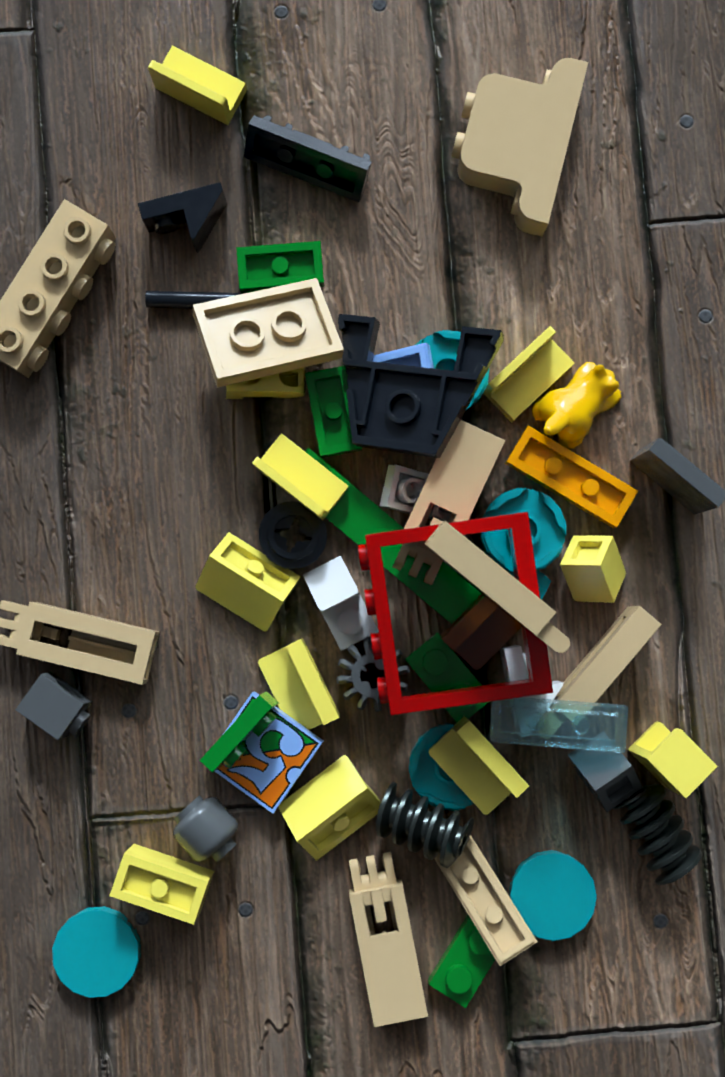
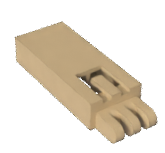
[392,420,505,585]
[424,521,570,653]
[0,600,160,685]
[533,606,662,737]
[349,852,428,1027]

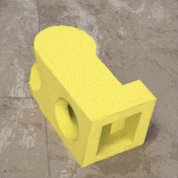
[226,367,305,399]

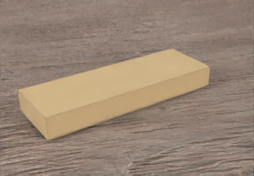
[434,835,538,966]

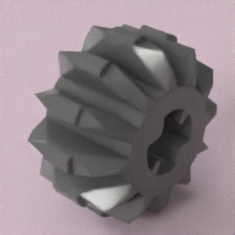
[336,638,409,712]

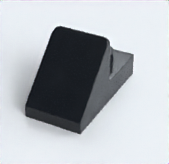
[138,182,227,253]

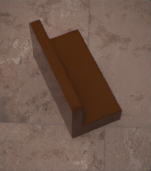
[440,592,522,670]

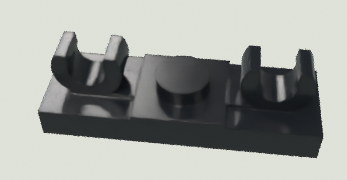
[244,115,372,202]

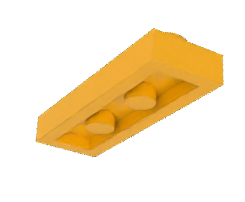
[504,425,638,529]

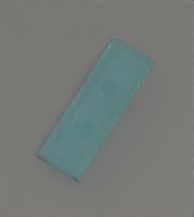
[489,697,628,753]

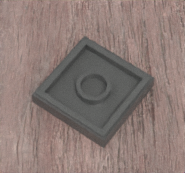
[630,438,725,515]

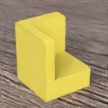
[560,536,626,603]

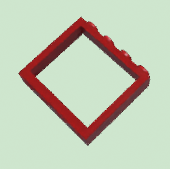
[358,512,553,715]

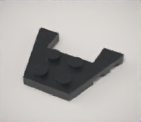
[338,314,504,458]

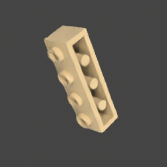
[0,199,116,378]

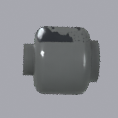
[173,795,238,862]

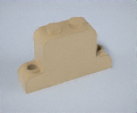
[451,58,588,237]

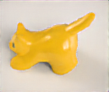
[532,362,621,449]

